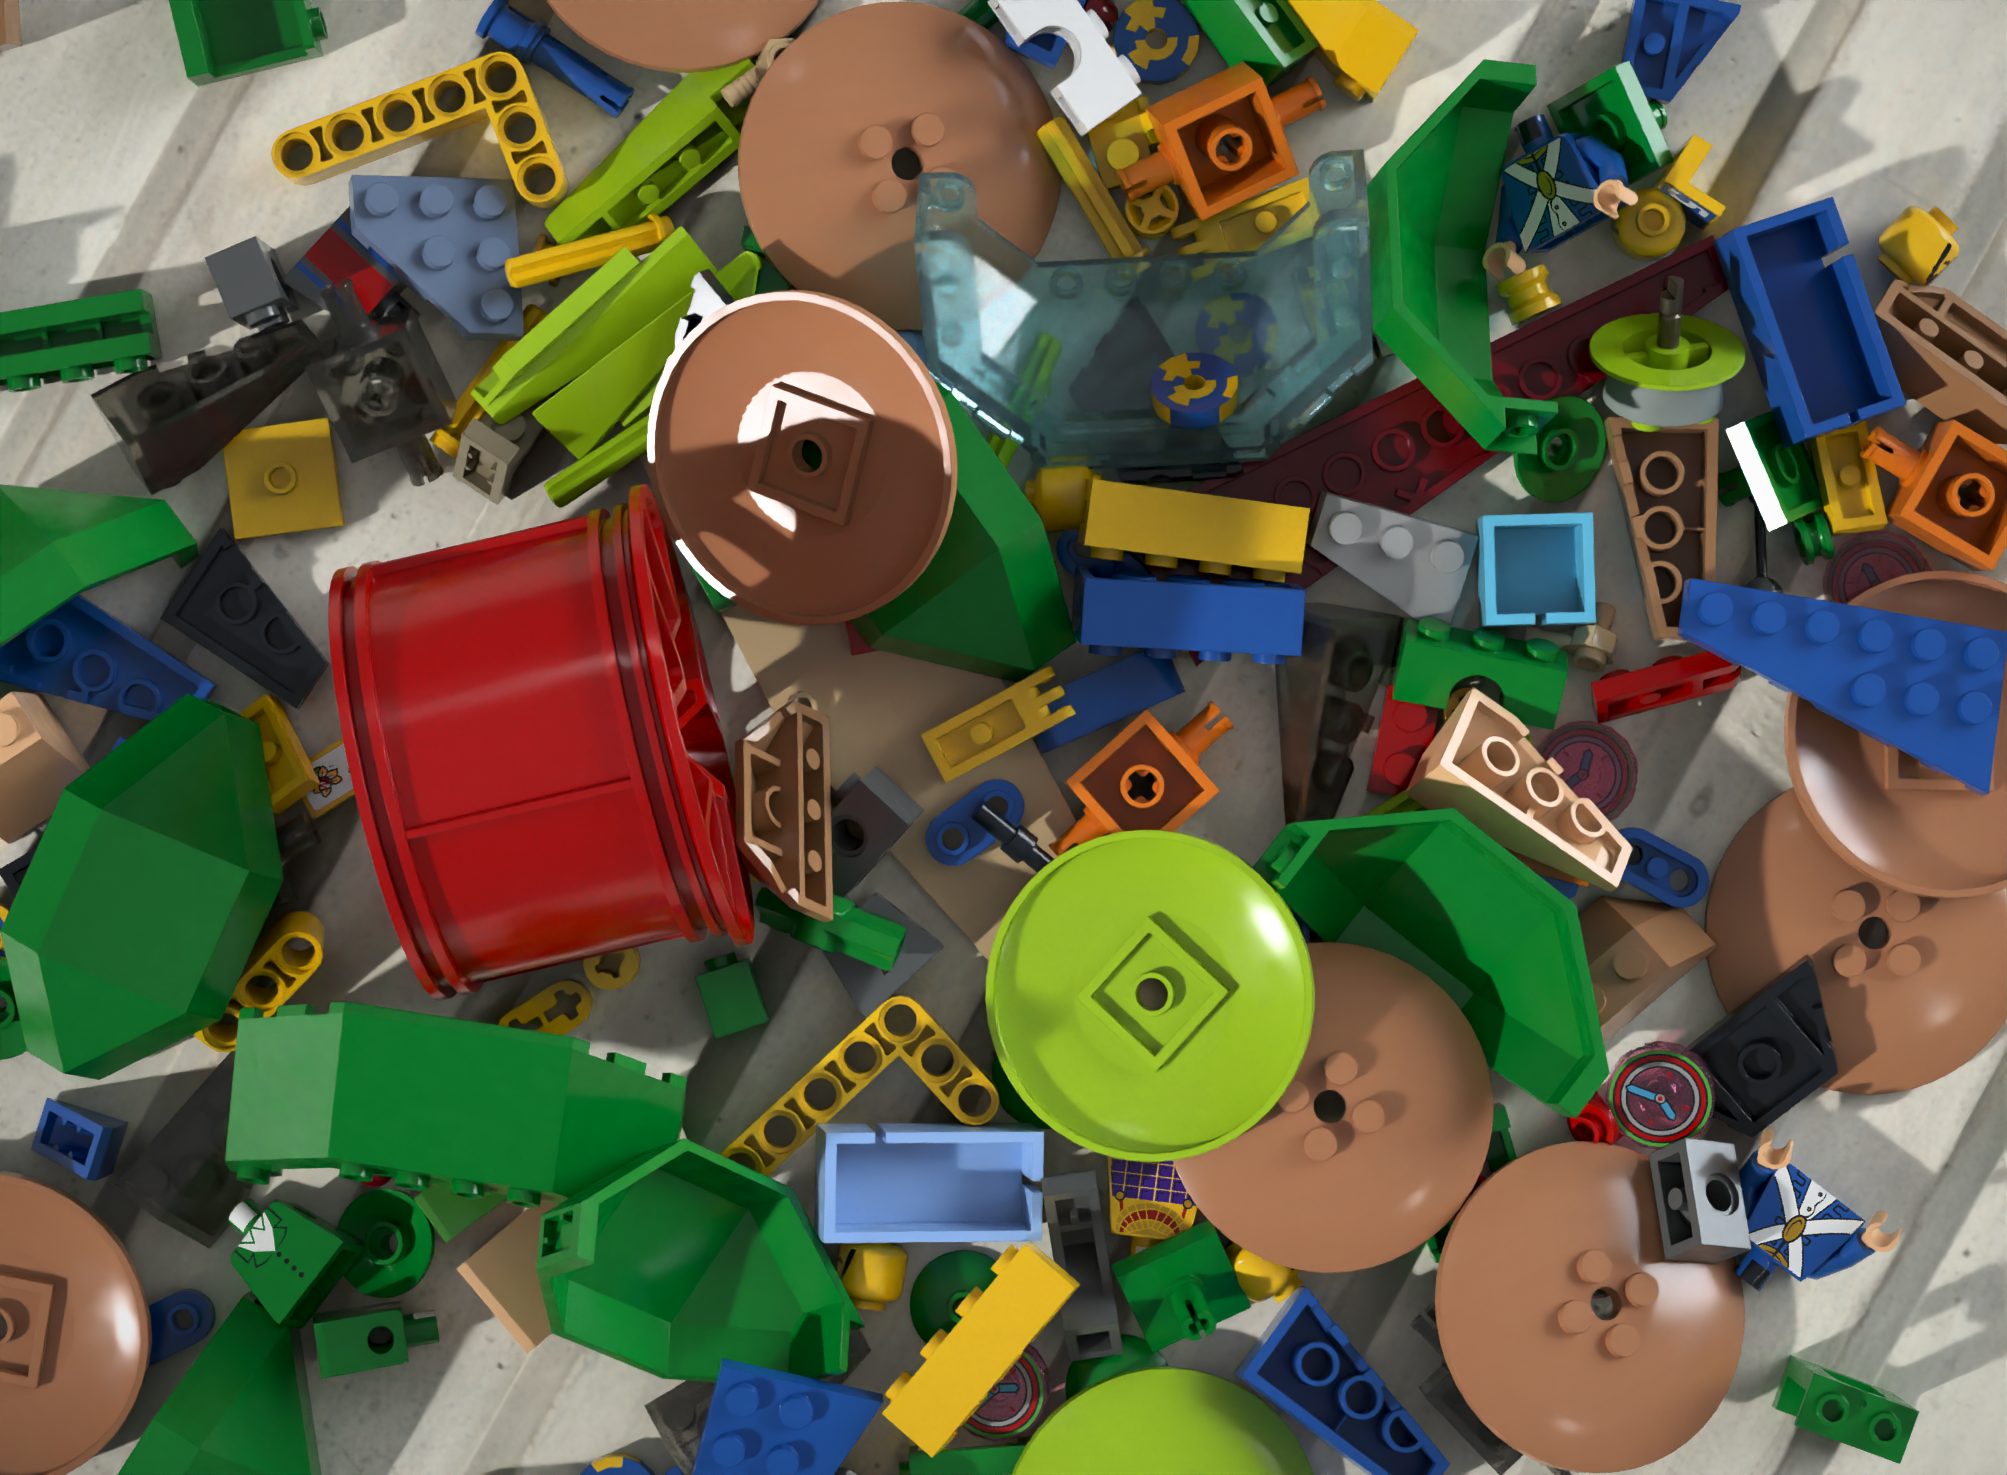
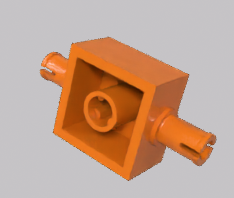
[1115,61,1326,221]
[1860,420,2007,571]
[1048,701,1234,856]

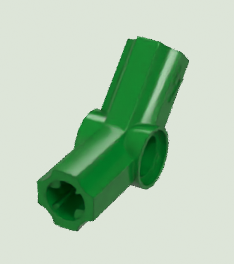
[754,887,908,973]

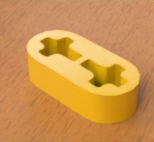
[498,979,593,1035]

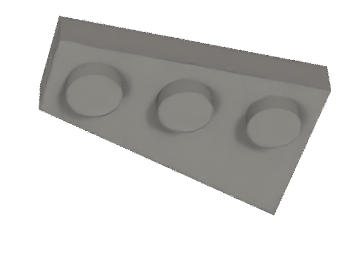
[1306,490,1479,625]

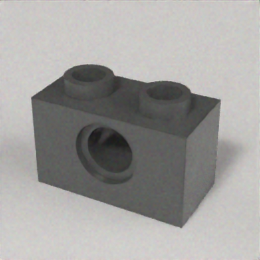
[205,236,300,333]
[831,766,925,898]
[1649,1138,1752,1264]

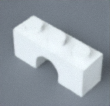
[987,0,1142,137]

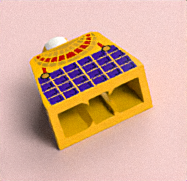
[1107,1156,1198,1257]

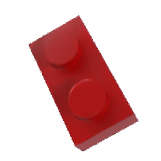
[1366,684,1439,796]

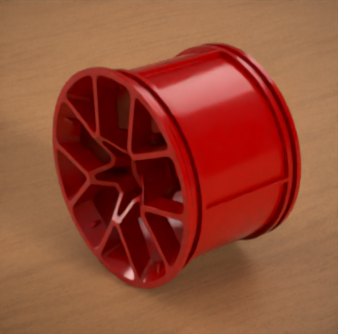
[328,484,755,1001]

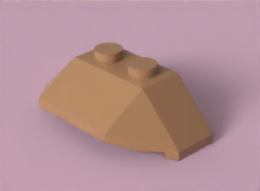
[1873,279,2007,444]
[735,700,833,923]
[1578,896,1717,1044]

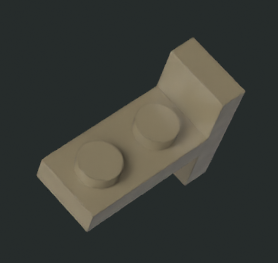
[453,380,572,505]

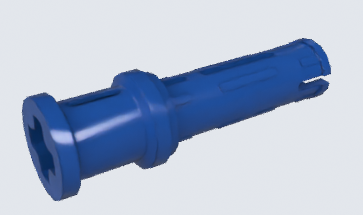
[475,0,635,119]

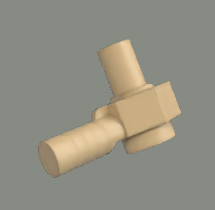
[721,38,794,108]
[1524,602,1618,672]

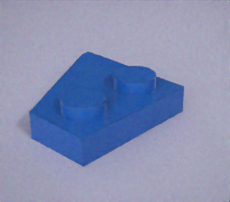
[1620,0,1741,105]

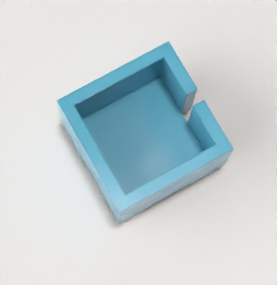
[1476,512,1596,628]

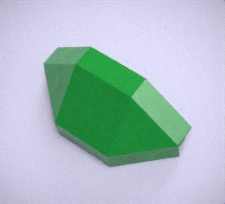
[1366,59,1558,455]
[802,380,1076,683]
[0,484,199,647]
[0,693,284,1080]
[1252,808,1610,1118]
[536,1138,865,1382]
[117,1291,321,1475]

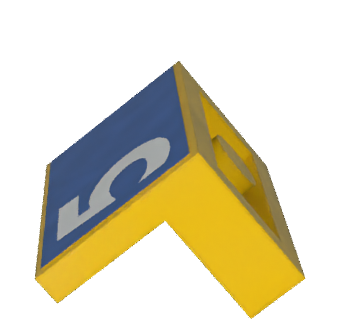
[1654,134,1726,230]

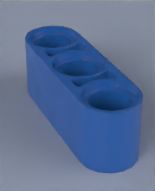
[1034,651,1186,755]

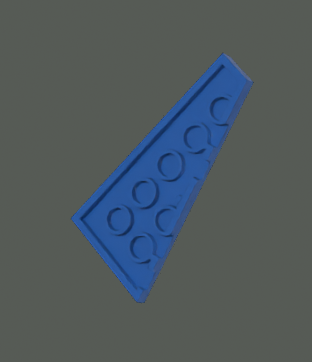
[1678,578,2007,796]
[0,594,218,721]
[691,1358,883,1475]

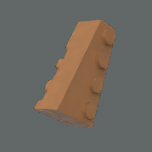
[1603,417,1719,641]

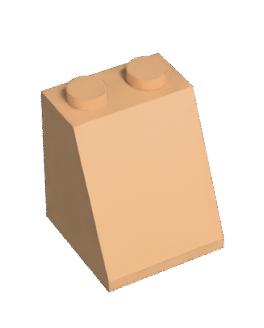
[0,692,90,844]
[456,1201,559,1354]

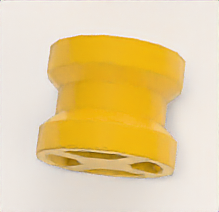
[1124,185,1179,240]
[1495,264,1562,326]
[583,947,641,990]

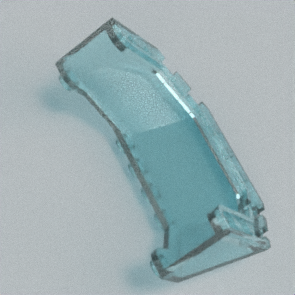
[914,149,1373,470]

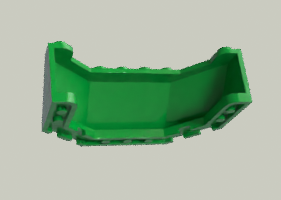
[225,1001,687,1208]

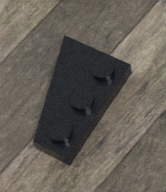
[160,528,330,709]

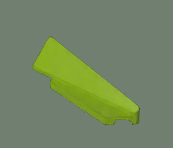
[544,59,755,245]
[470,226,718,425]
[532,251,763,460]

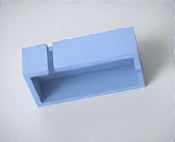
[814,1123,1044,1243]

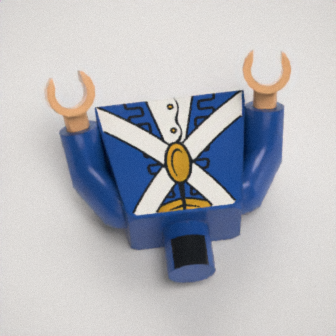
[1482,114,1638,281]
[1734,1129,1902,1292]

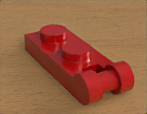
[1591,651,1741,724]

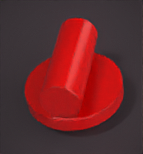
[1567,1091,1626,1146]

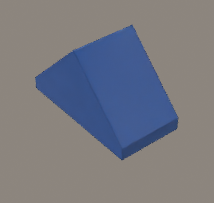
[31,1098,129,1181]

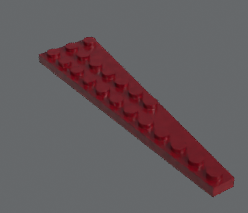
[1141,235,1729,667]

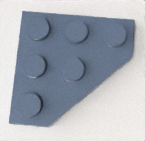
[348,175,524,341]

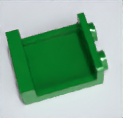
[169,0,328,87]

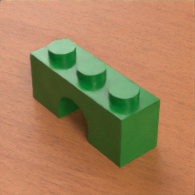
[1392,617,1568,730]

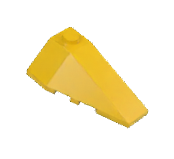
[1286,0,1419,102]

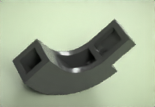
[1041,1170,1123,1362]

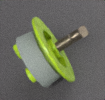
[1589,276,1746,432]

